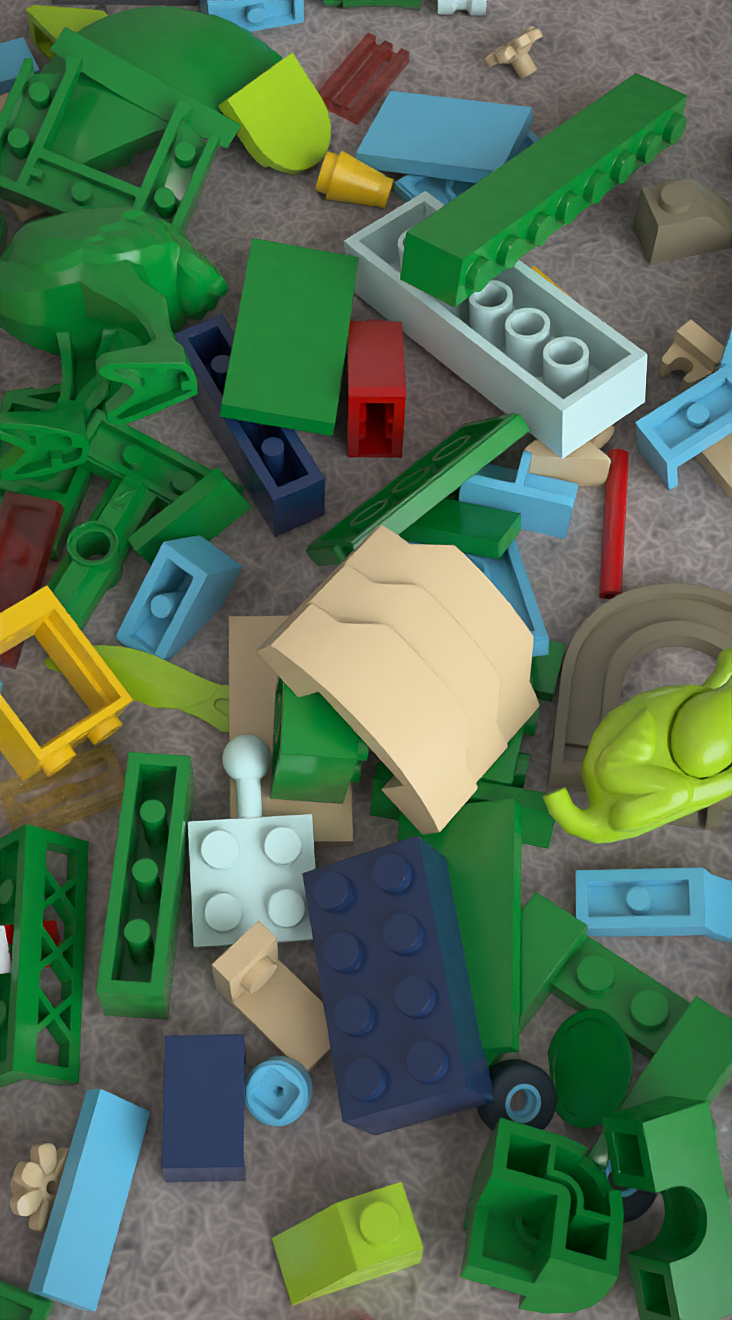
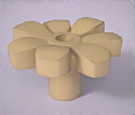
[483,26,543,80]
[10,1143,70,1233]

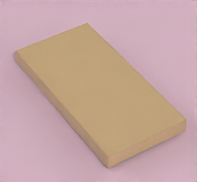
[229,616,353,847]

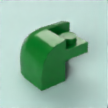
[460,1118,624,1314]

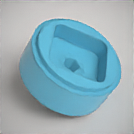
[244,1056,313,1126]

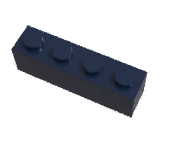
[174,314,325,537]

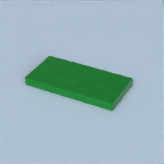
[220,238,359,436]
[305,413,530,566]
[398,798,522,1054]

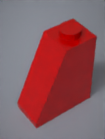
[347,319,406,458]

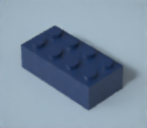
[302,835,495,1135]

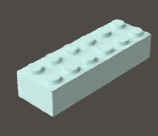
[344,191,647,459]

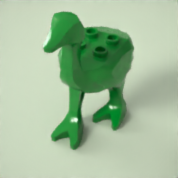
[0,207,229,482]

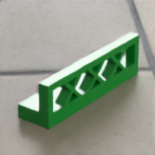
[0,824,89,1087]

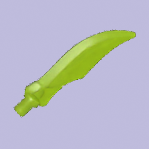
[44,645,229,733]

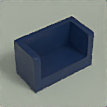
[162,1034,246,1182]

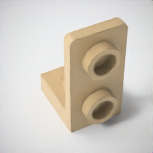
[211,921,331,1073]

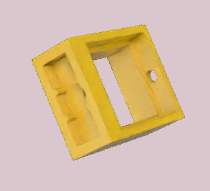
[0,586,133,781]

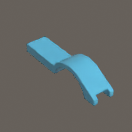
[575,867,732,942]

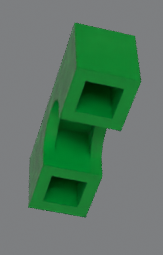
[602,1096,732,1320]

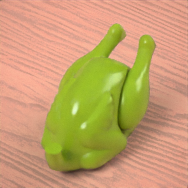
[542,648,732,844]

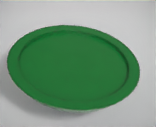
[547,1009,633,1128]

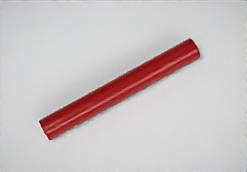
[599,448,629,599]

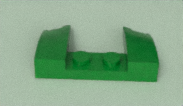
[0,56,220,234]
[485,892,732,1170]

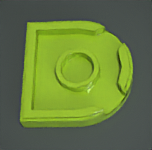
[218,52,331,175]

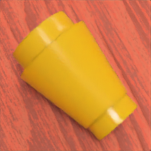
[315,150,394,209]

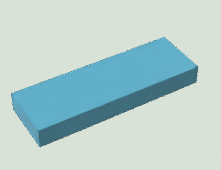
[28,1089,151,1311]

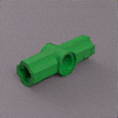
[47,475,158,631]

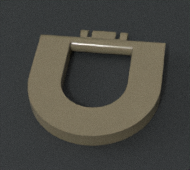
[547,583,732,832]

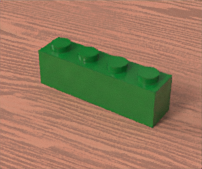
[96,752,195,1020]

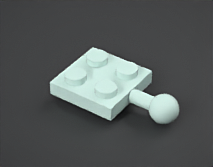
[188,734,315,948]

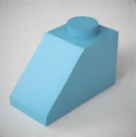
[115,535,243,661]

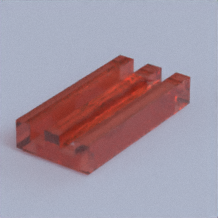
[318,33,409,125]

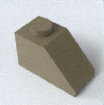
[633,177,732,265]

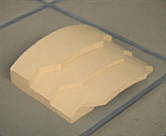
[256,525,540,835]

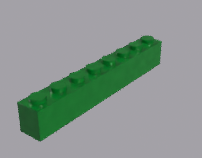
[400,73,688,307]

